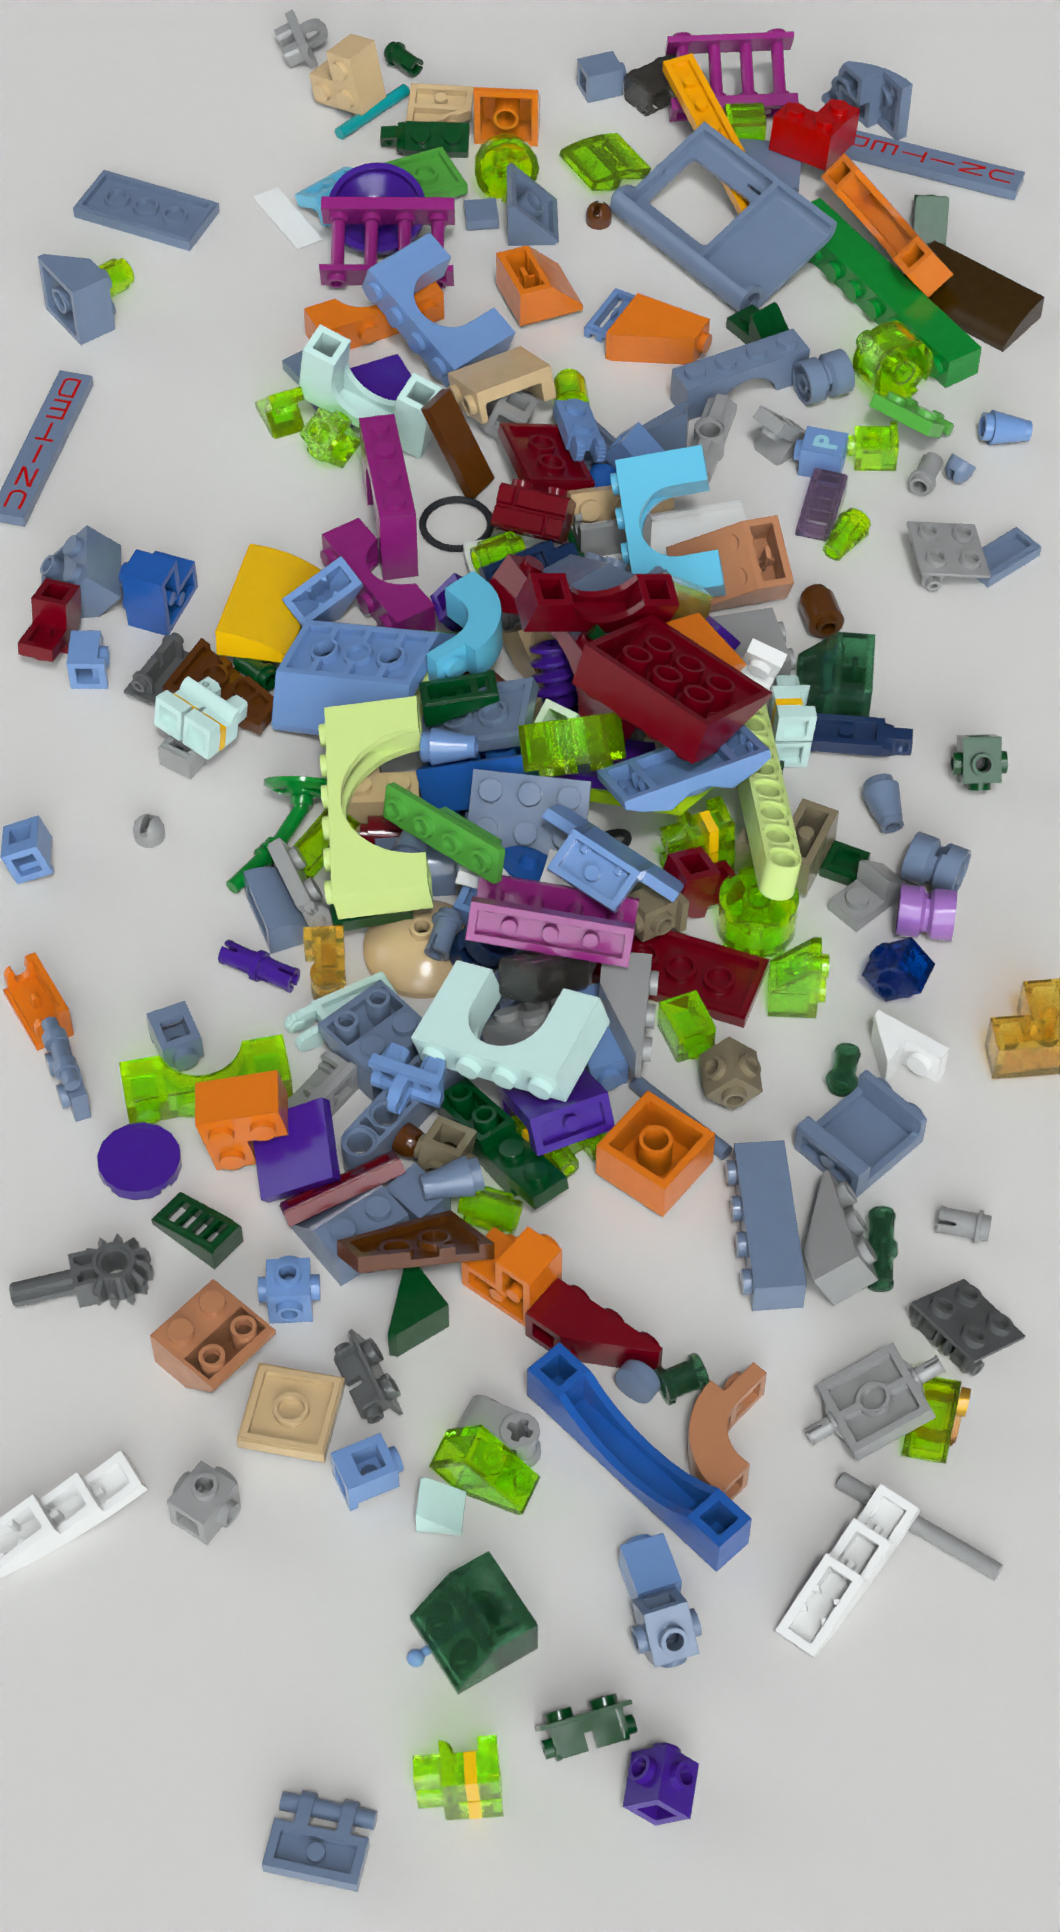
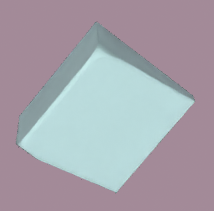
[415,1477,466,1535]

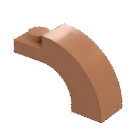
[687,1362,767,1500]

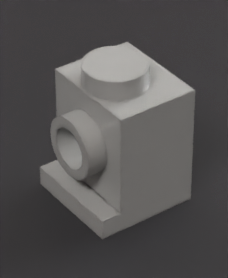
[484,390,539,440]

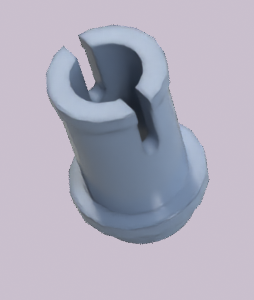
[424,907,463,961]

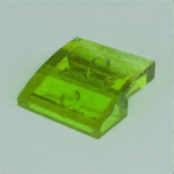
[559,133,651,191]

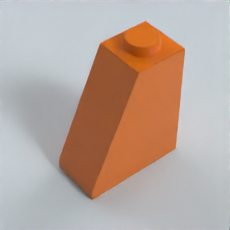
[605,293,712,365]

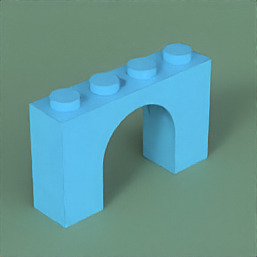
[610,445,726,601]

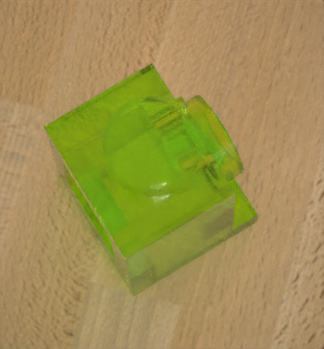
[847,421,899,471]

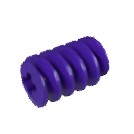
[529,639,579,714]

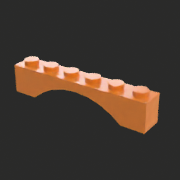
[821,153,953,298]

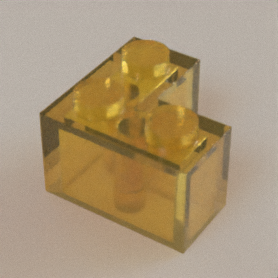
[985,978,1060,1079]

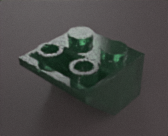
[796,632,875,717]
[410,1551,538,1695]

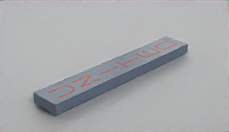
[845,130,1025,200]
[0,370,94,527]

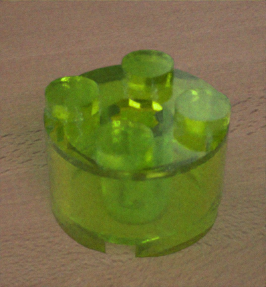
[853,320,933,398]
[717,866,799,958]

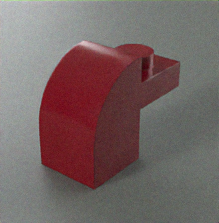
[18,578,81,663]
[663,846,745,918]

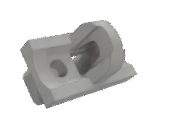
[274,9,328,69]

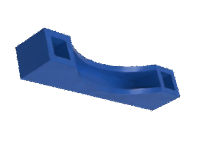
[527,1342,752,1572]

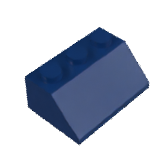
[416,736,550,815]

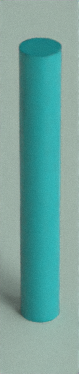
[335,84,410,140]

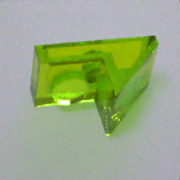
[254,386,305,439]

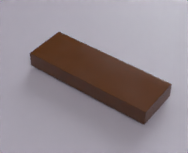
[421,389,495,498]

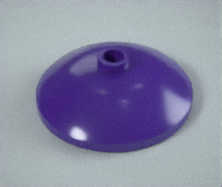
[329,162,425,255]

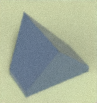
[642,401,690,451]

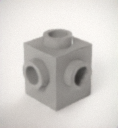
[167,1461,241,1545]

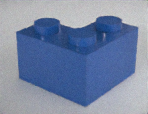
[119,549,198,636]

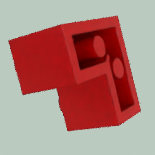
[769,99,860,171]

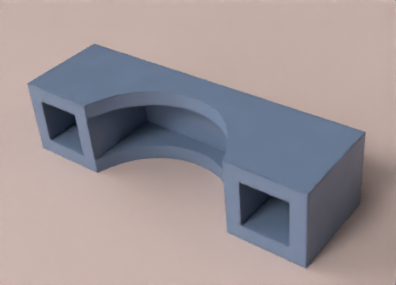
[670,328,810,420]

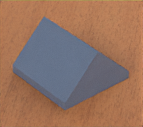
[506,163,559,246]

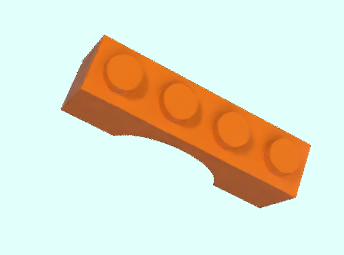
[304,281,445,350]

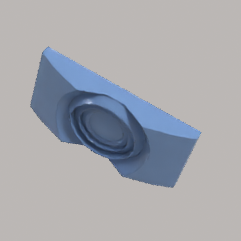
[596,725,771,812]

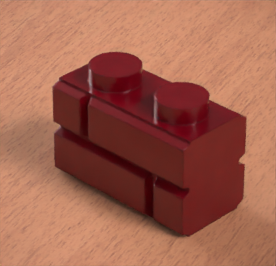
[491,479,576,545]

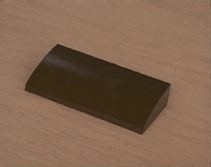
[903,240,1044,352]

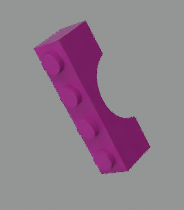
[320,518,436,631]

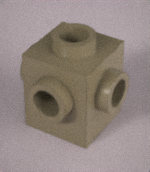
[699,1037,763,1110]
[413,1115,478,1173]

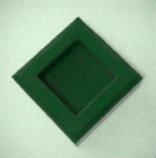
[819,840,871,886]

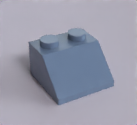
[37,254,116,345]
[543,552,635,591]
[291,1185,409,1286]

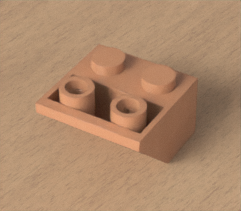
[150,1279,276,1392]

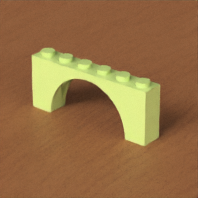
[318,696,434,919]

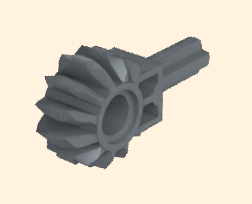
[9,1233,154,1310]

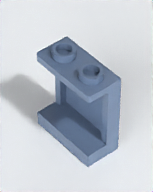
[794,1070,927,1198]

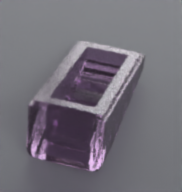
[795,468,848,542]

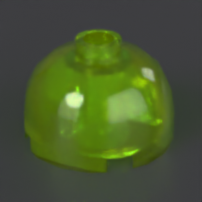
[474,133,539,202]

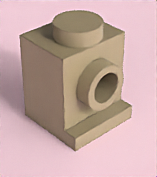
[628,886,689,942]

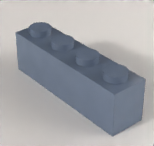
[725,1140,807,1311]

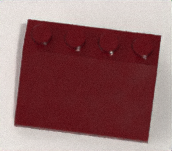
[572,614,772,764]

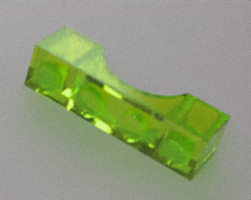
[119,1034,293,1124]

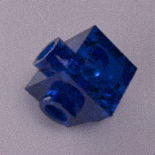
[862,937,935,1002]

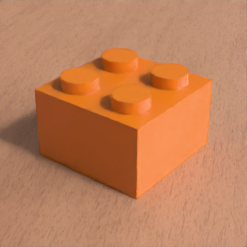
[596,1090,715,1217]

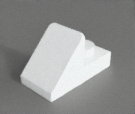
[740,638,788,690]
[871,1010,949,1083]

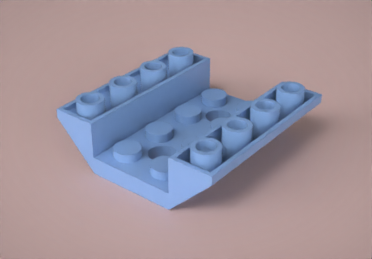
[271,620,457,735]

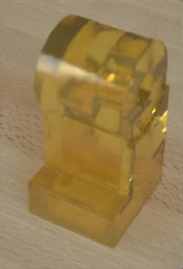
[303,925,346,1000]

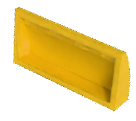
[215,544,321,663]

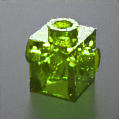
[299,407,360,469]

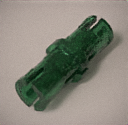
[867,1206,898,1292]

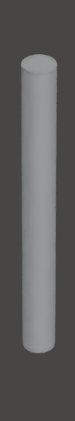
[836,1472,1003,1581]

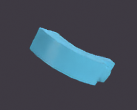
[426,571,503,681]

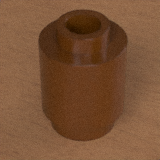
[799,584,844,638]

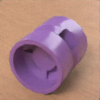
[895,884,957,941]

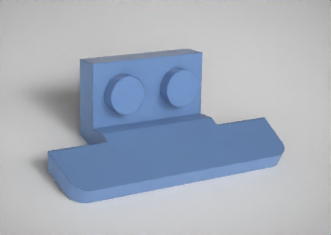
[542,804,684,914]

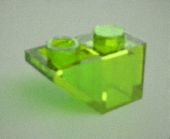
[767,937,830,1019]
[429,1424,540,1515]

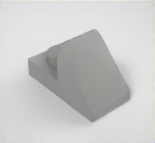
[753,405,806,465]
[828,859,909,932]

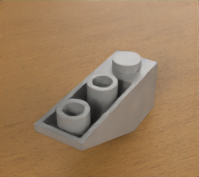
[599,952,659,1078]
[803,1169,878,1305]

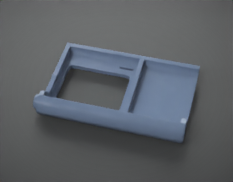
[610,121,837,312]

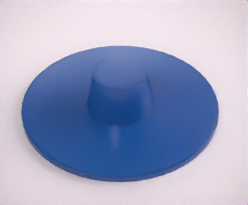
[503,846,548,881]

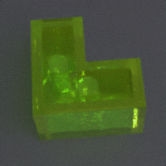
[518,712,626,777]

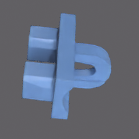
[368,1042,446,1115]

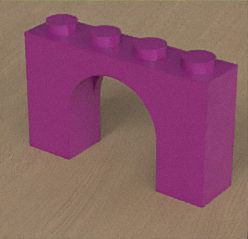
[359,414,419,581]

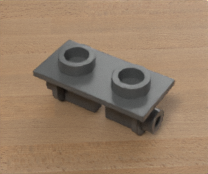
[124,632,189,705]
[334,1329,403,1424]

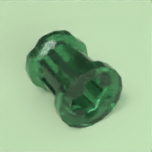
[654,1352,710,1406]

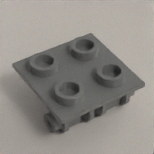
[910,1279,1025,1376]

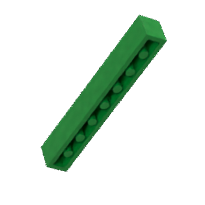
[809,198,982,388]

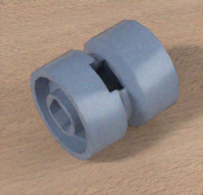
[791,348,855,405]
[900,831,971,892]

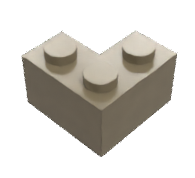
[734,798,839,896]

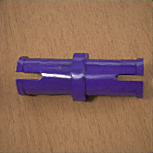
[218,939,300,993]

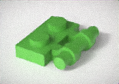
[869,391,954,438]

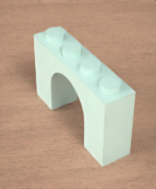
[298,324,445,459]
[411,960,610,1102]

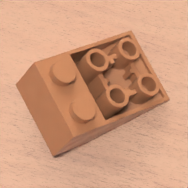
[666,515,794,612]

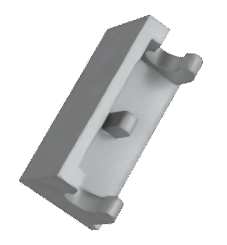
[572,513,652,556]
[288,1050,359,1116]

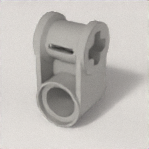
[452,1395,541,1470]

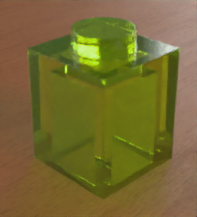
[725,103,767,140]
[657,990,716,1063]

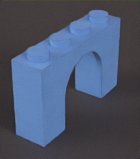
[362,233,516,387]

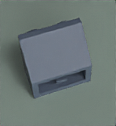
[40,525,122,618]
[318,979,422,1102]

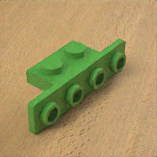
[383,782,505,884]

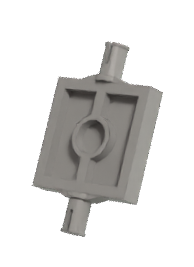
[804,1342,946,1461]

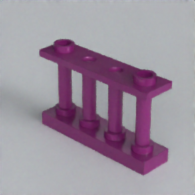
[665,28,799,122]
[319,196,455,289]
[465,875,639,968]

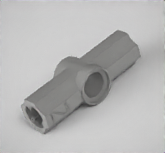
[690,393,737,483]

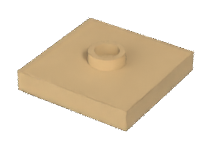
[237,1363,345,1463]

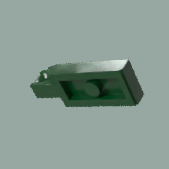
[380,121,470,158]

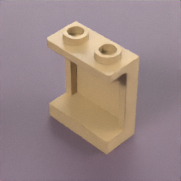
[447,346,557,424]

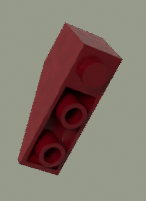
[525,1277,663,1374]

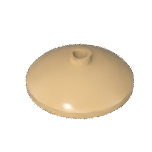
[363,900,465,999]

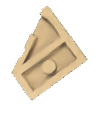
[406,83,474,122]

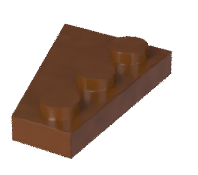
[163,637,274,735]
[337,1210,494,1273]

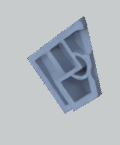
[821,61,913,140]

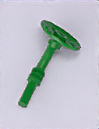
[226,776,327,894]

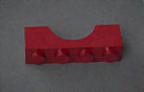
[515,573,680,632]

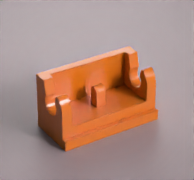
[3,952,74,1051]

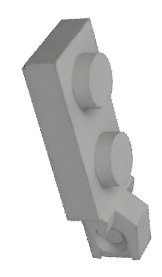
[267,837,335,941]

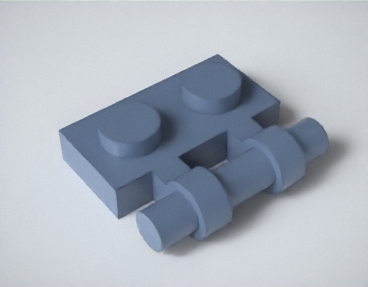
[41,1017,91,1122]
[262,1790,378,1892]

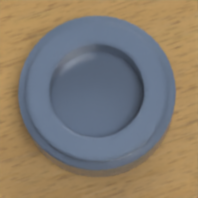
[615,1360,661,1403]

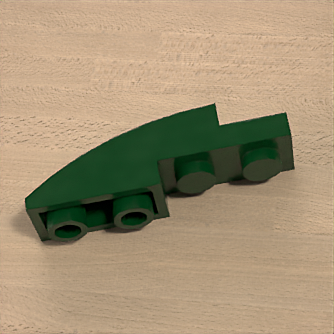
[437,1078,569,1210]

